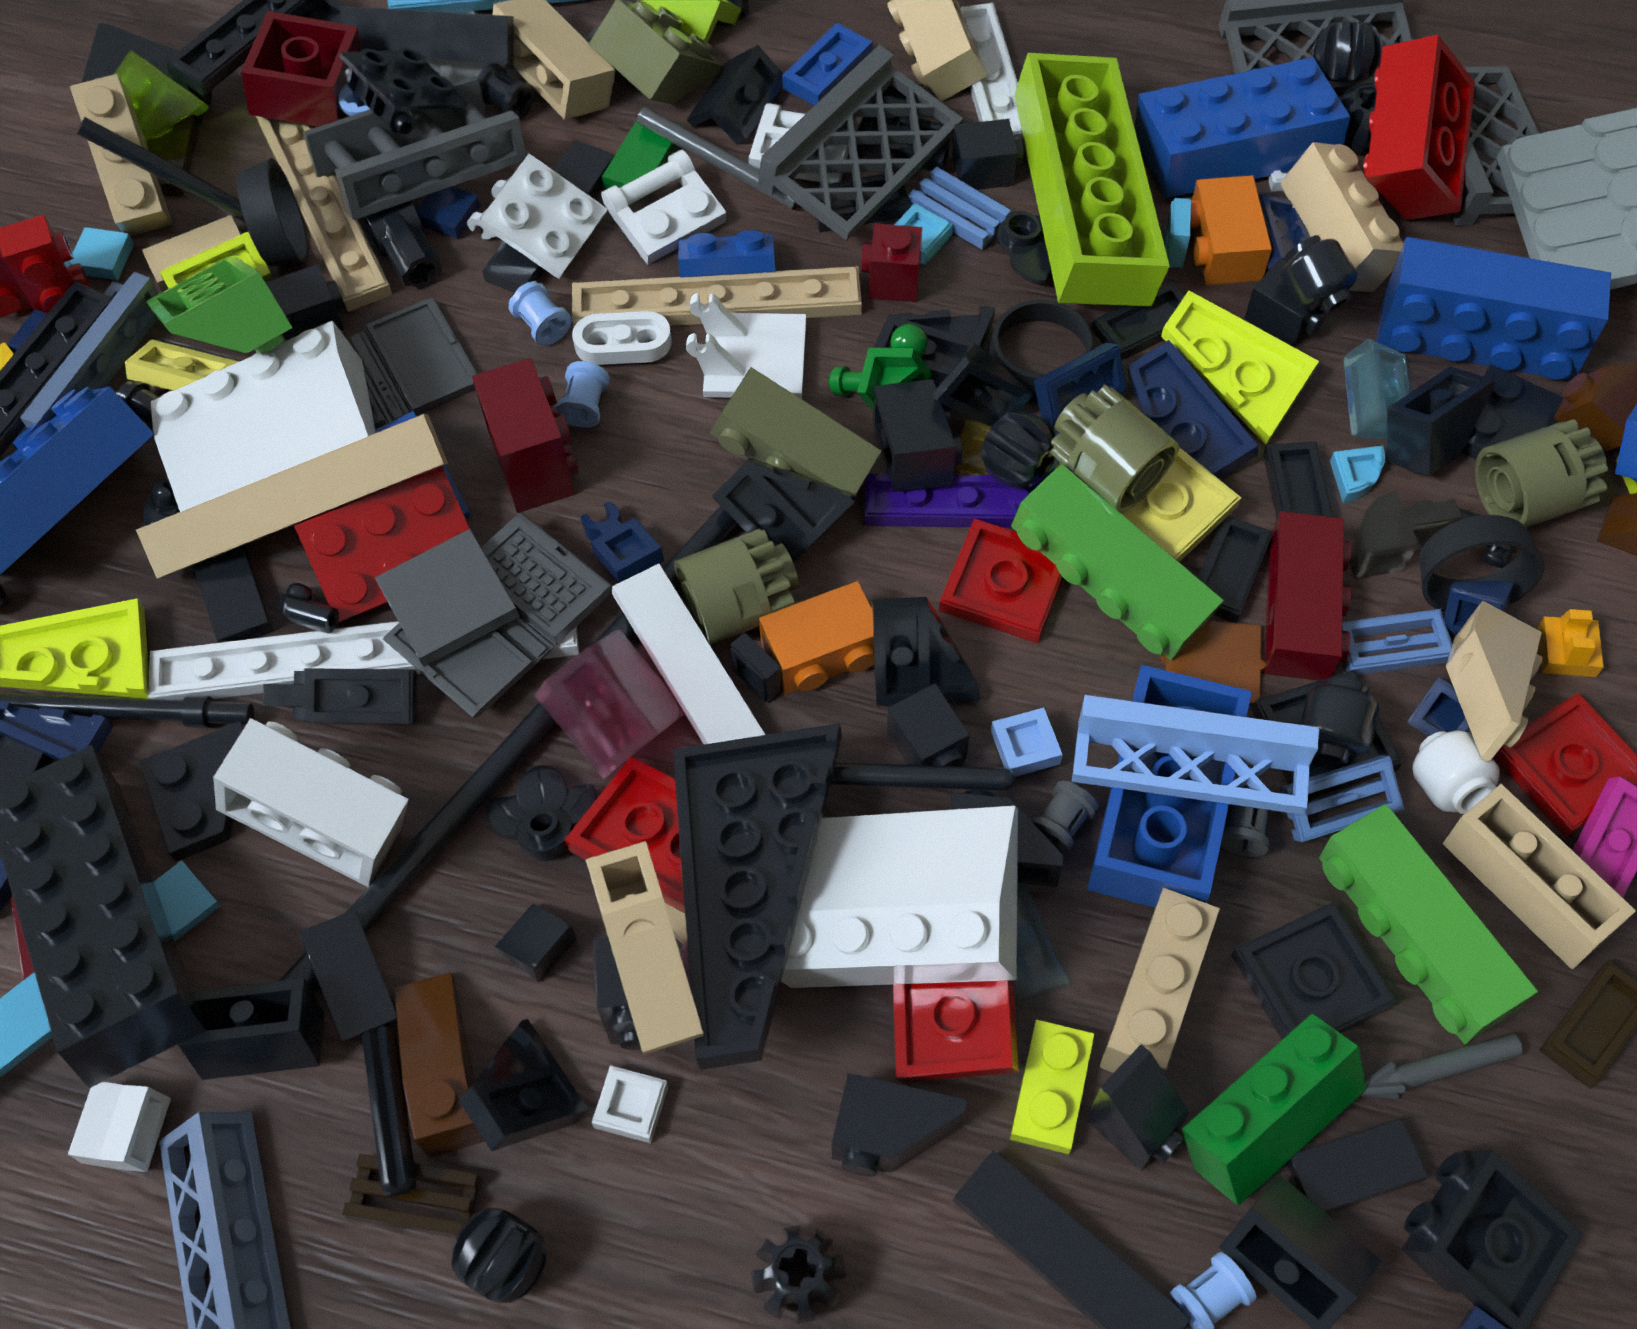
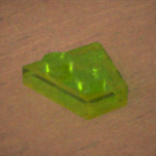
[79,50,209,141]

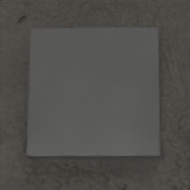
[375,529,519,667]

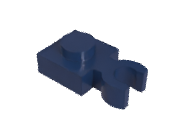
[581,501,664,583]

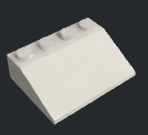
[151,321,376,512]
[782,806,1018,988]

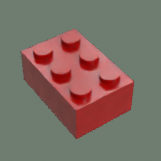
[1363,34,1475,220]

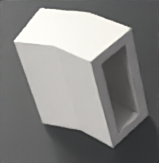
[68,1082,171,1172]

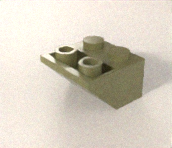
[589,0,723,105]

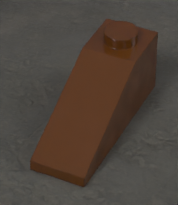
[394,972,485,1158]

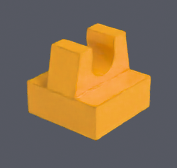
[1537,609,1603,677]

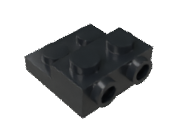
[1401,1150,1583,1329]

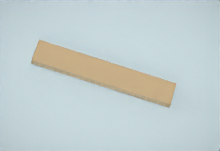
[256,116,392,312]
[572,266,862,328]
[136,414,448,579]

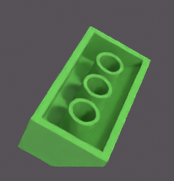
[146,254,292,354]

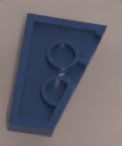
[1128,340,1259,479]

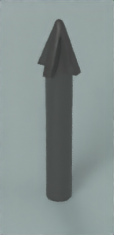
[1360,1033,1523,1099]

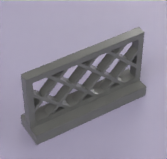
[1218,0,1412,95]
[758,44,963,241]
[1450,66,1539,226]

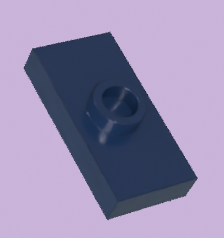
[1258,194,1310,270]
[1034,343,1127,430]

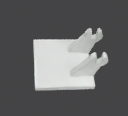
[467,154,608,279]
[686,293,806,399]

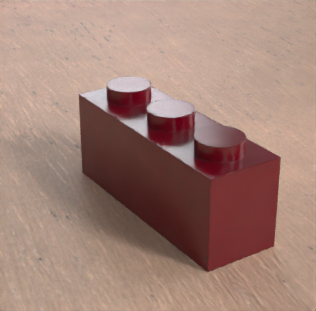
[1264,511,1351,681]

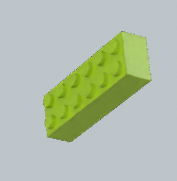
[1014,53,1170,306]

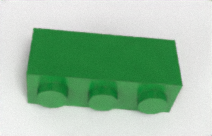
[1182,1014,1367,1206]

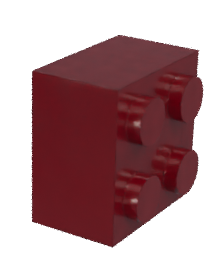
[241,11,361,127]
[472,358,579,513]

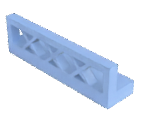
[1072,695,1319,815]

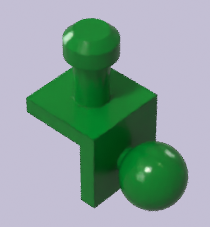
[828,324,932,411]

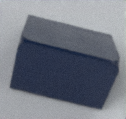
[1444,581,1514,634]
[1407,677,1470,736]

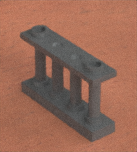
[303,76,527,220]

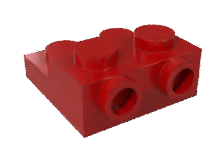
[0,214,90,317]

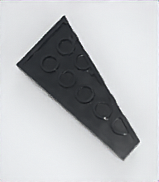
[673,723,842,1070]

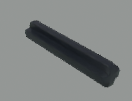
[362,1026,417,1197]

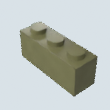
[710,367,881,496]

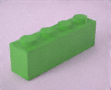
[1011,463,1224,661]
[1319,803,1538,1045]

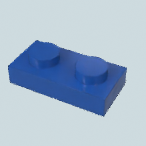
[782,23,872,106]
[678,230,775,277]

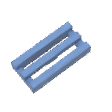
[908,167,1011,250]
[1342,609,1452,675]
[1280,755,1405,842]

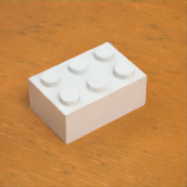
[213,718,409,887]

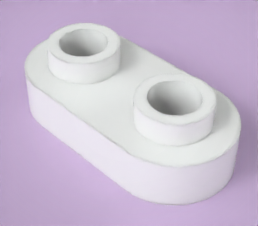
[572,311,672,365]

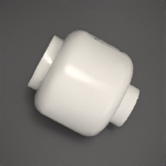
[1412,730,1500,814]

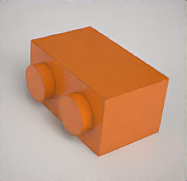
[1190,175,1272,285]
[759,581,874,695]

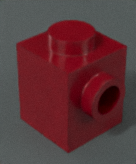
[861,224,923,302]

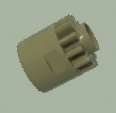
[1050,385,1180,513]
[1475,419,1608,528]
[674,529,799,646]

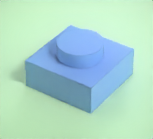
[991,707,1063,777]

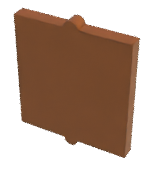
[1160,621,1266,706]

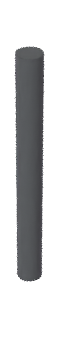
[637,106,799,210]

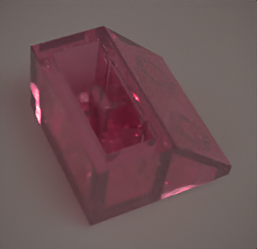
[534,629,685,780]

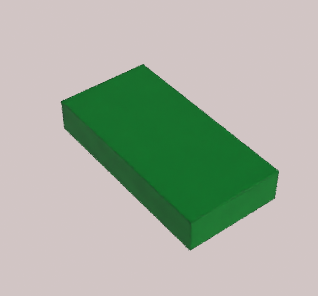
[602,120,683,201]

